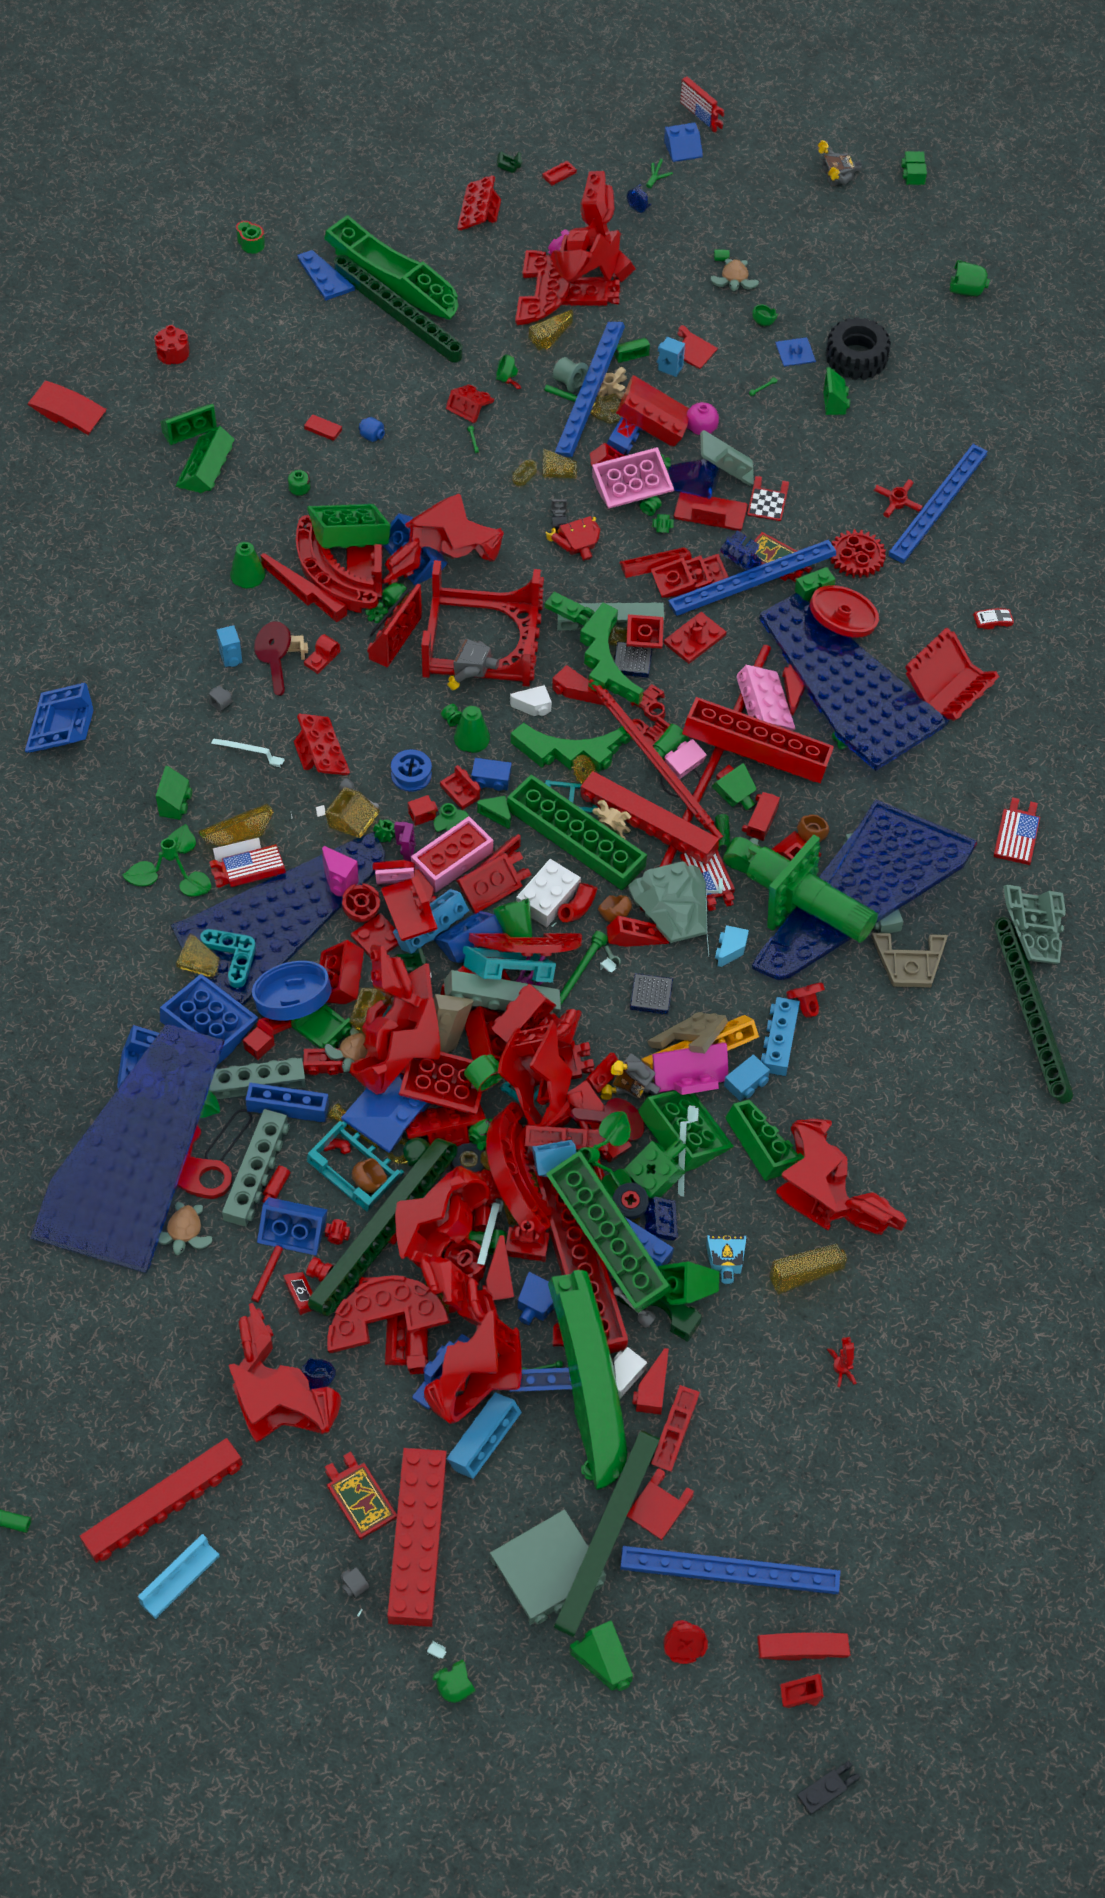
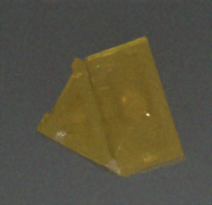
[590,393,621,424]

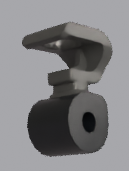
[551,499,567,531]

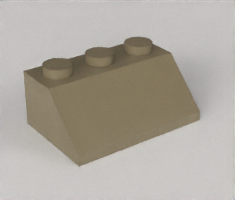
[434,994,474,1053]

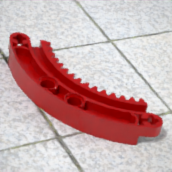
[296,515,379,613]
[486,1102,552,1233]

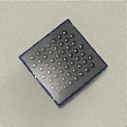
[614,642,653,678]
[630,973,673,1015]

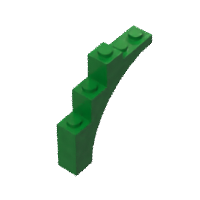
[580,602,643,705]
[510,723,631,772]

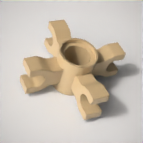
[596,367,627,401]
[592,800,631,839]

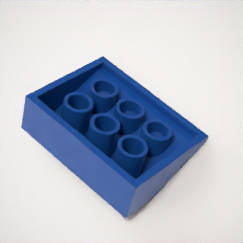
[160,974,258,1065]

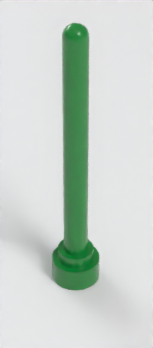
[560,931,608,1005]

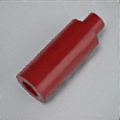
[262,1166,291,1203]

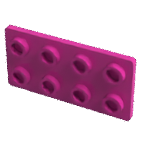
[652,1042,728,1095]

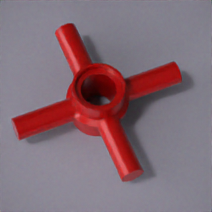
[874,479,923,518]

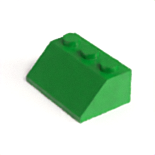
[160,404,217,445]

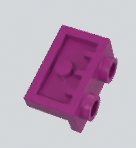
[394,822,416,862]

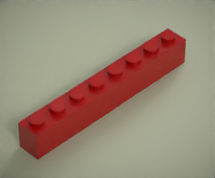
[581,771,719,865]
[80,1438,243,1563]

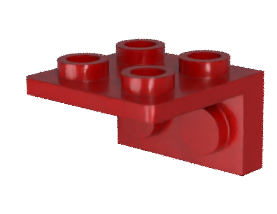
[445,385,495,423]

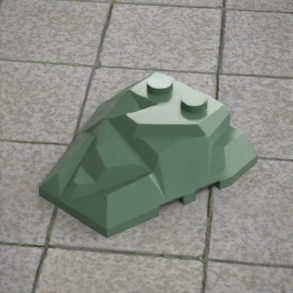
[628,861,707,943]
[1003,885,1066,964]

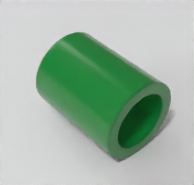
[714,250,729,261]

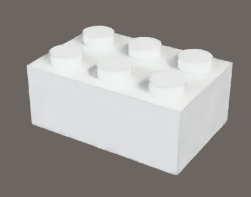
[516,859,581,927]

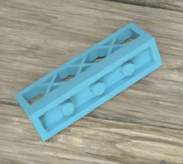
[138,1534,220,1619]

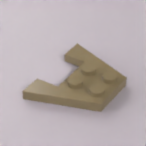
[871,933,948,987]
[647,1012,728,1054]

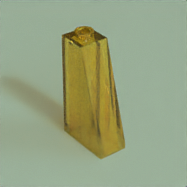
[769,1243,847,1295]

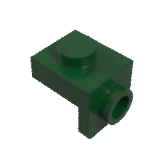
[497,151,523,173]
[395,948,426,974]

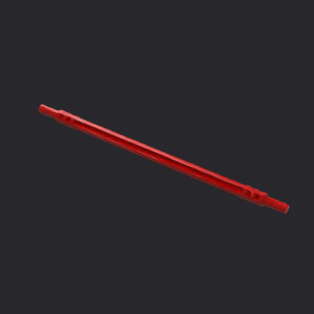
[589,679,723,842]

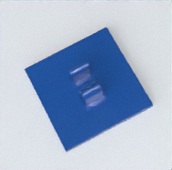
[775,337,816,367]

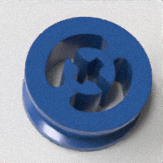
[391,749,432,792]

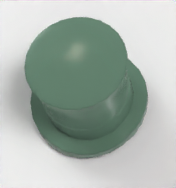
[553,357,589,393]

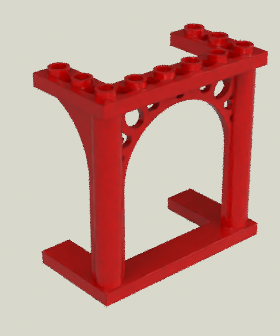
[421,560,544,687]

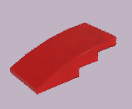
[28,380,107,435]
[651,553,728,598]

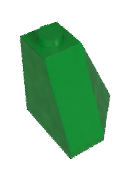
[658,1262,719,1306]
[569,1621,633,1691]

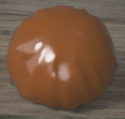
[797,814,829,842]
[598,895,632,923]
[352,1158,387,1194]

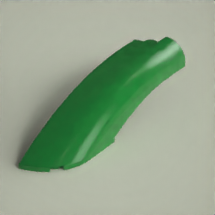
[548,1270,627,1490]

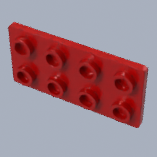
[457,175,501,230]
[674,491,748,531]
[347,544,382,599]
[293,714,350,775]
[381,876,438,941]
[405,1104,486,1146]

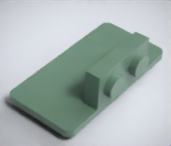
[700,430,754,486]

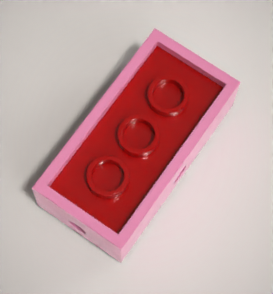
[411,817,493,893]

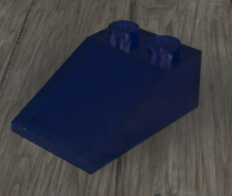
[667,459,720,499]

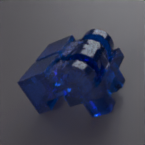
[720,530,763,571]

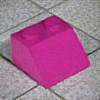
[322,846,359,896]

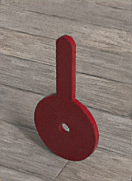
[254,621,291,696]
[570,1098,644,1142]

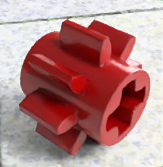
[325,1219,350,1245]

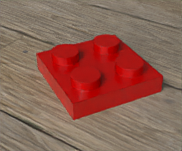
[351,913,399,957]

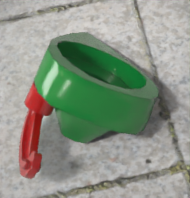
[496,354,521,389]

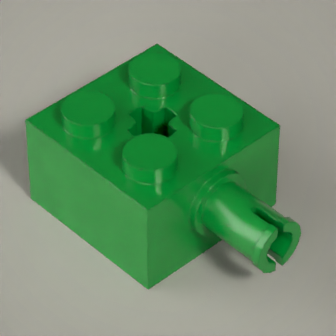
[624,1138,687,1200]

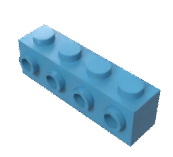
[392,889,469,954]
[761,997,800,1076]
[446,1392,522,1479]

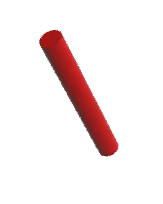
[251,1246,283,1303]

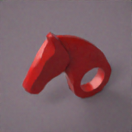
[143,1123,232,1199]

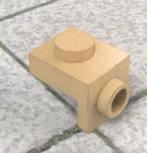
[287,635,308,660]

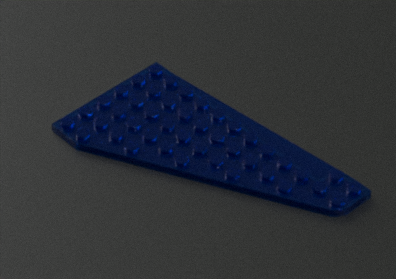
[752,799,977,980]
[171,832,385,1006]

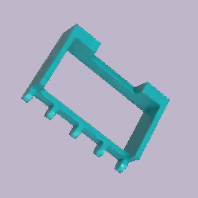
[463,946,556,982]
[307,1121,404,1211]

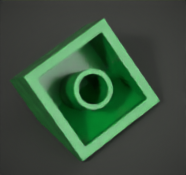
[823,367,850,415]
[156,766,193,820]

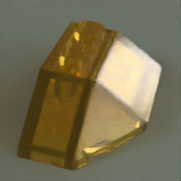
[198,804,274,847]

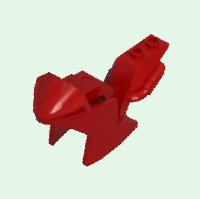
[550,171,620,282]
[382,494,504,585]
[350,944,441,1095]
[498,1009,582,1127]
[776,1118,907,1235]
[395,1166,489,1311]
[424,1272,522,1424]
[228,1303,342,1442]

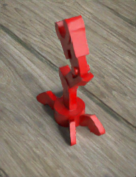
[827,1337,857,1387]

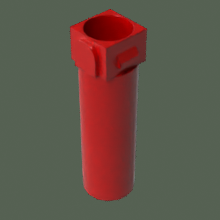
[407,1329,428,1374]

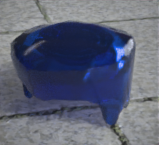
[626,184,652,213]

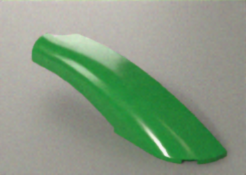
[324,215,458,320]

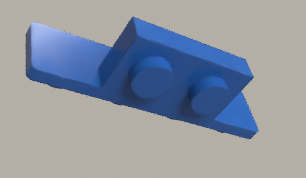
[413,1334,470,1409]

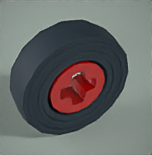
[612,1183,649,1219]

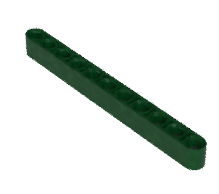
[334,255,462,363]
[994,917,1073,1104]
[308,1138,458,1316]
[553,1430,660,1638]

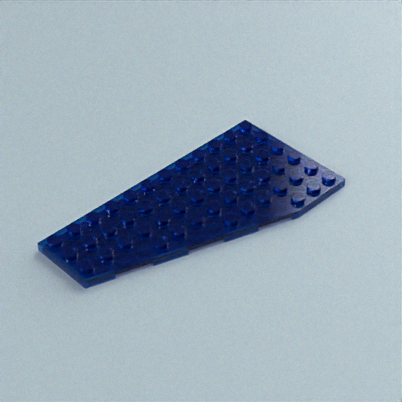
[759,593,949,771]
[30,1024,225,1274]

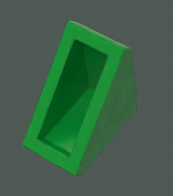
[477,796,511,829]

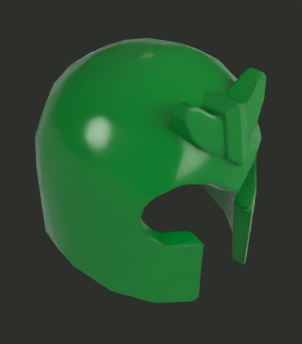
[432,1659,476,1703]

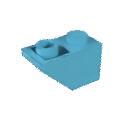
[715,925,749,967]

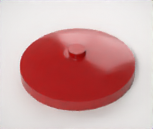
[810,585,879,637]

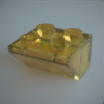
[325,787,379,838]

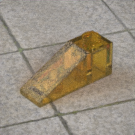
[529,310,573,351]

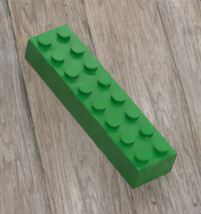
[507,774,647,891]
[546,1151,673,1313]

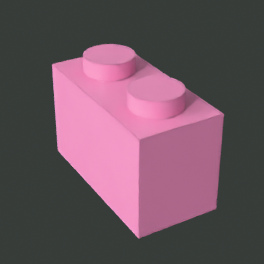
[664,739,707,780]

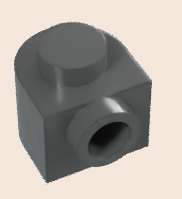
[209,686,232,712]
[340,1568,370,1598]

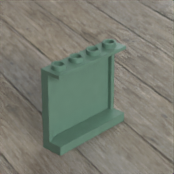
[490,1509,606,1625]

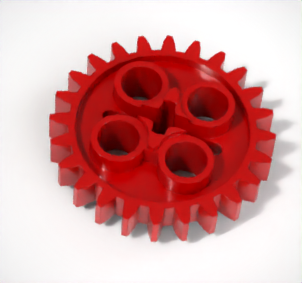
[831,529,886,578]

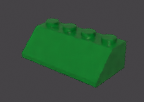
[176,426,234,493]

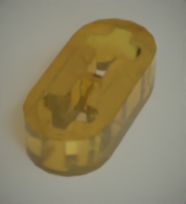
[512,459,537,486]

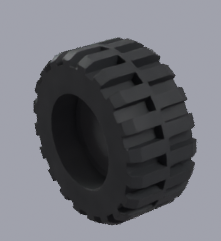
[826,317,891,380]

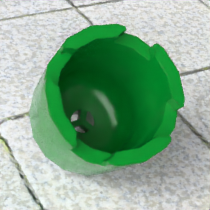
[949,260,990,297]

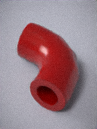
[558,883,598,922]

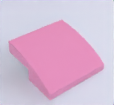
[375,868,414,885]

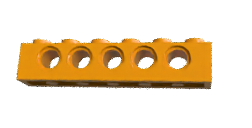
[641,1015,759,1081]

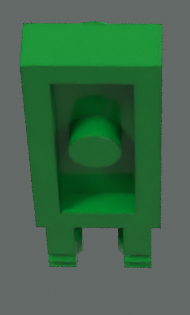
[545,592,595,626]

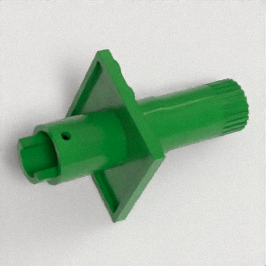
[747,834,878,943]

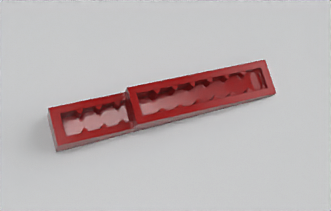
[261,553,347,623]

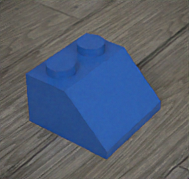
[664,123,703,162]

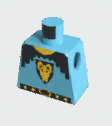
[706,1235,746,1284]

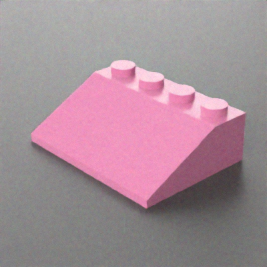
[592,447,674,509]

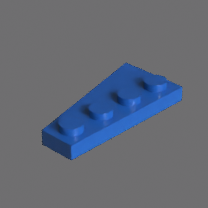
[297,250,355,301]

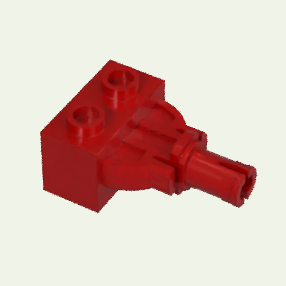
[506,1220,549,1262]

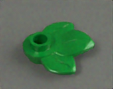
[434,803,469,832]

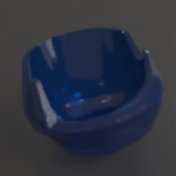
[301,1358,336,1390]

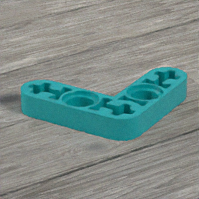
[200,929,256,988]

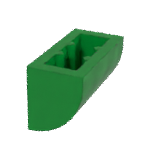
[614,338,650,363]

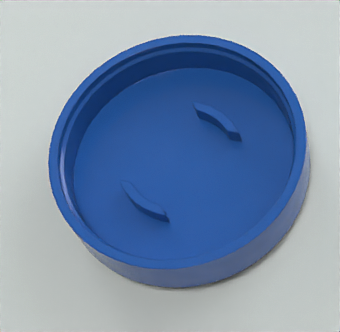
[252,961,332,1021]

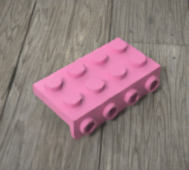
[737,665,795,731]

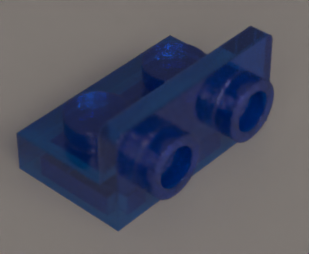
[644,1197,678,1241]

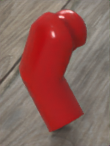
[324,1138,351,1154]

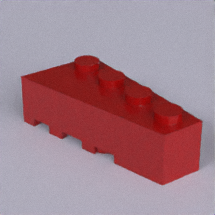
[566,1080,632,1163]

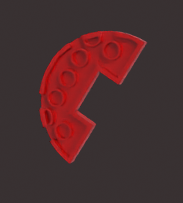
[515,250,570,325]
[469,933,582,956]
[327,1275,450,1353]

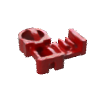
[631,684,666,722]
[632,716,670,745]

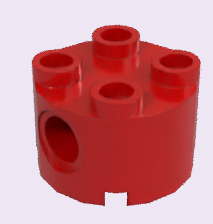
[154,325,190,365]
[444,1239,485,1282]

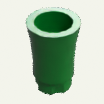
[652,724,689,760]

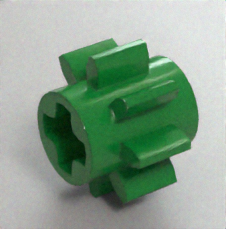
[652,514,674,532]
[373,820,395,842]

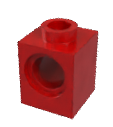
[408,795,438,826]

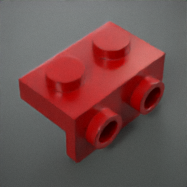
[440,765,481,810]
[303,1048,344,1075]
[584,1052,619,1093]

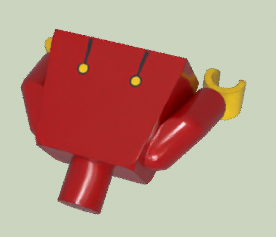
[546,516,600,561]

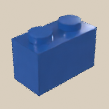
[471,758,511,791]

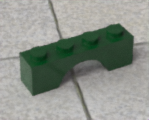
[617,1289,702,1342]

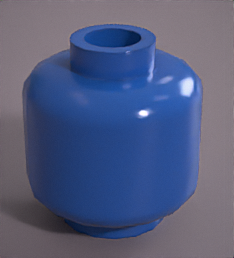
[359,417,385,442]

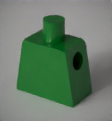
[712,763,756,811]

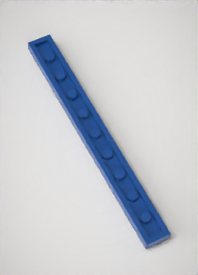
[555,322,625,457]
[888,444,988,564]
[669,540,836,616]
[620,1546,840,1595]

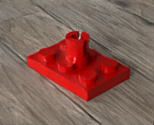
[664,612,726,664]

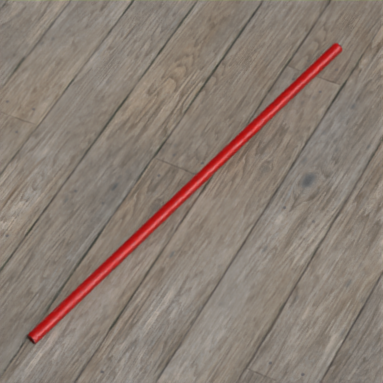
[640,645,771,912]

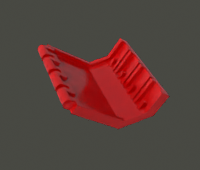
[905,628,999,720]

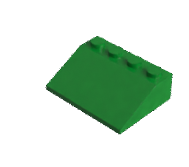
[307,504,391,549]
[638,1090,734,1172]

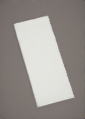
[213,838,261,862]

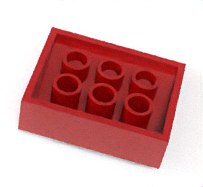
[616,375,689,447]
[367,584,422,667]
[399,1051,482,1115]

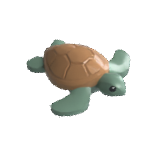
[711,259,759,291]
[325,1028,368,1072]
[152,1202,212,1256]

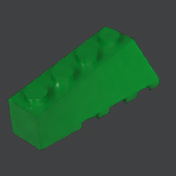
[725,1100,804,1181]

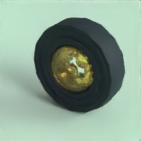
[451,1143,487,1172]

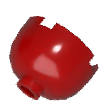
[342,883,380,922]

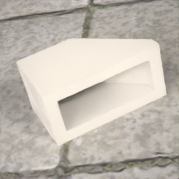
[510,685,552,716]
[613,1347,647,1399]

